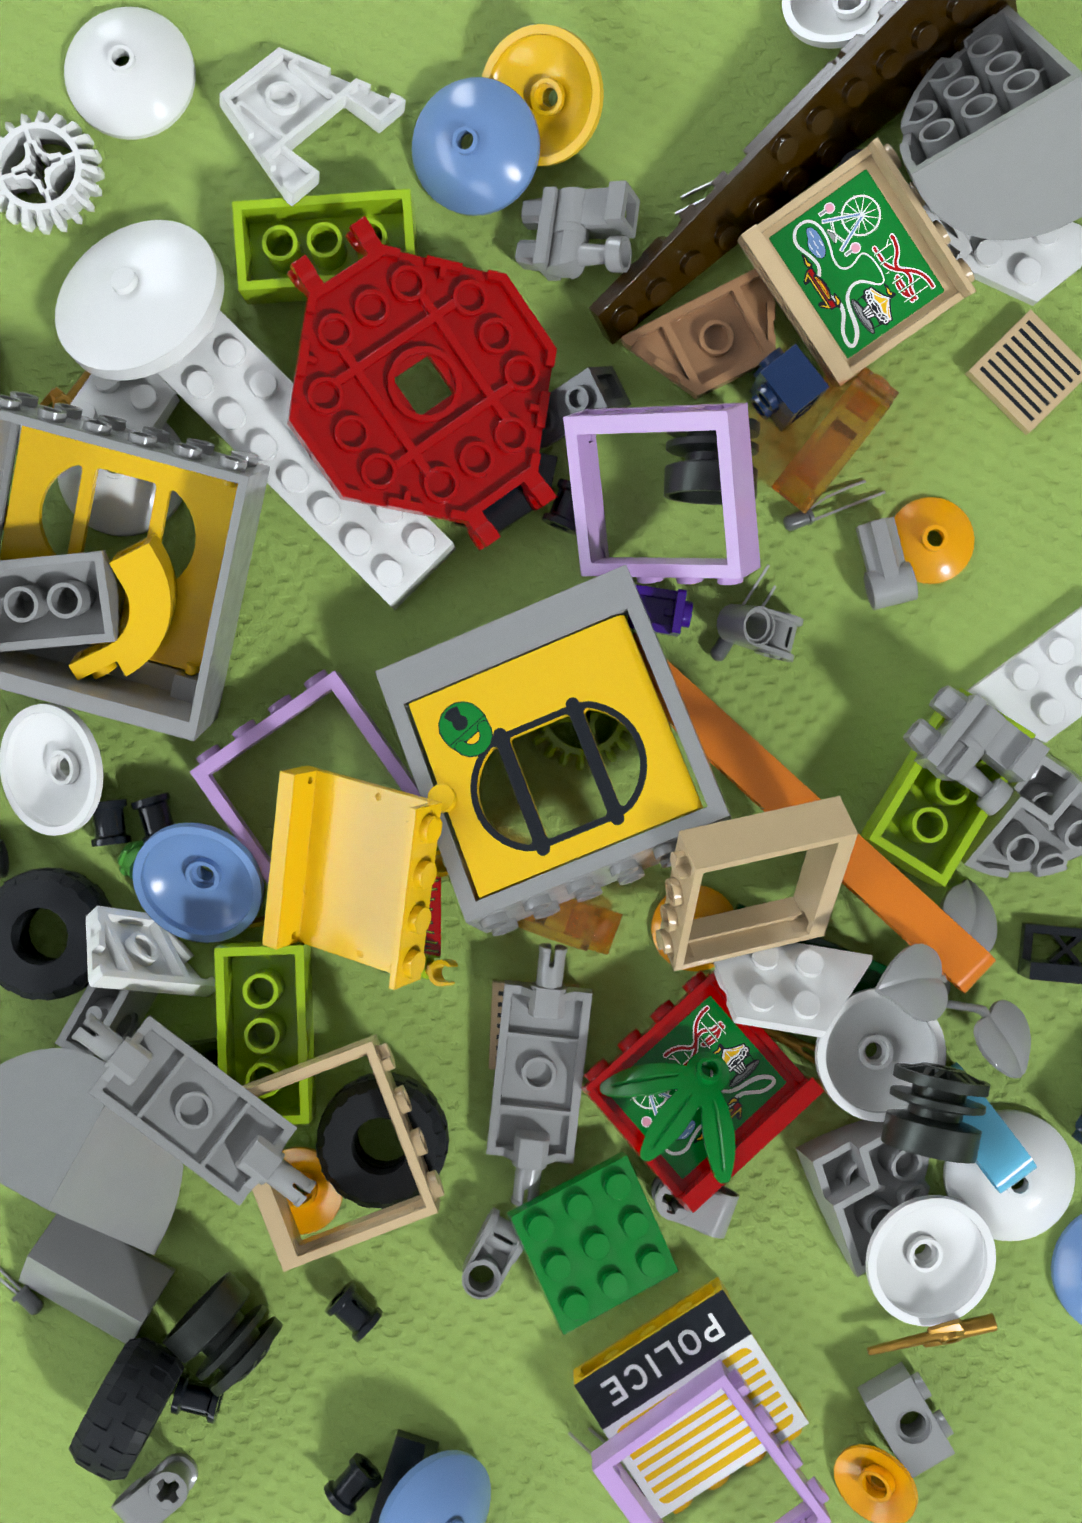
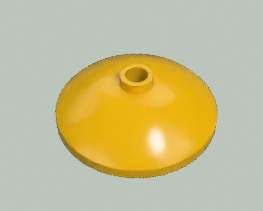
[482,24,604,166]

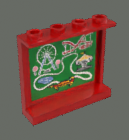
[581,970,824,1213]

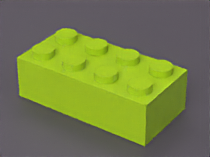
[232,189,418,305]
[860,687,1036,887]
[214,941,316,1124]

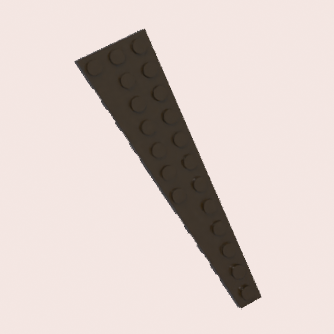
[589,0,1018,345]

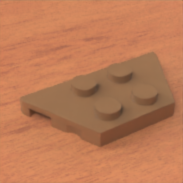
[621,269,776,399]

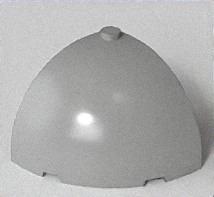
[900,5,1082,240]
[0,1048,183,1255]

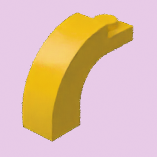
[68,533,177,681]

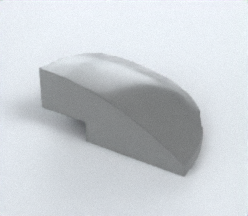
[961,753,1082,878]
[796,1120,930,1277]

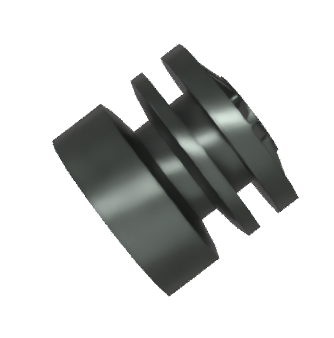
[664,418,760,505]
[881,1062,991,1164]
[162,1272,283,1397]

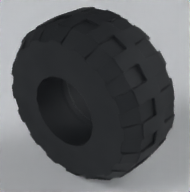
[0,867,113,1001]
[316,1072,449,1209]
[69,1337,185,1481]

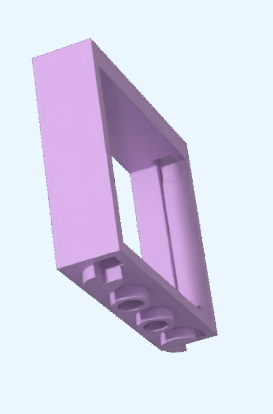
[563,403,761,585]
[190,670,420,884]
[591,1359,832,1523]

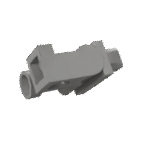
[515,180,640,281]
[903,685,1050,816]

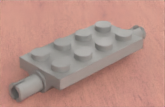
[486,943,593,1206]
[71,1013,316,1207]

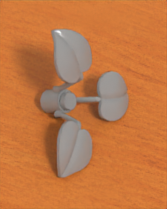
[875,879,1031,1078]

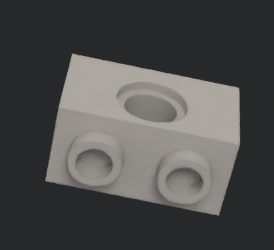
[55,984,158,1062]
[857,1362,955,1478]

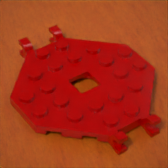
[287,216,557,551]

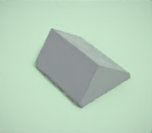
[0,550,126,652]
[18,1214,176,1344]

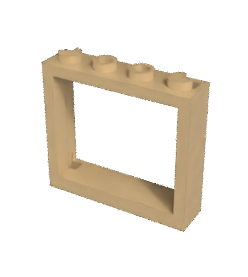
[656,796,858,971]
[242,1034,444,1272]

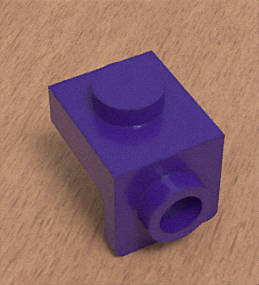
[627,584,693,637]

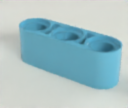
[950,1062,1037,1194]

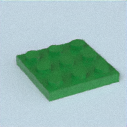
[507,1152,679,1335]

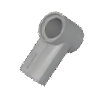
[855,517,918,610]

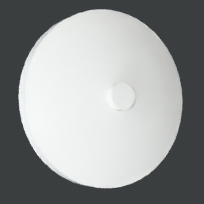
[55,220,224,380]

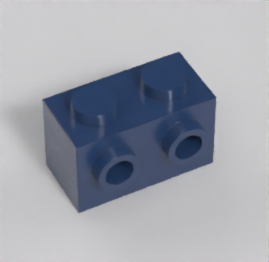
[749,344,829,432]

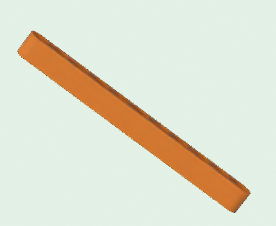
[633,632,996,994]

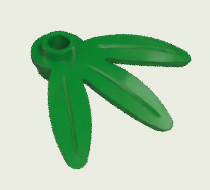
[600,1052,736,1184]

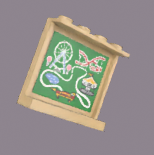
[737,137,976,388]

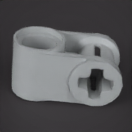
[717,604,804,662]
[651,1176,739,1239]
[462,1207,523,1300]
[111,1453,198,1523]

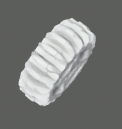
[0,110,105,235]

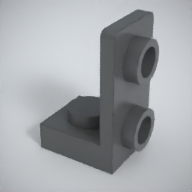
[540,366,632,448]

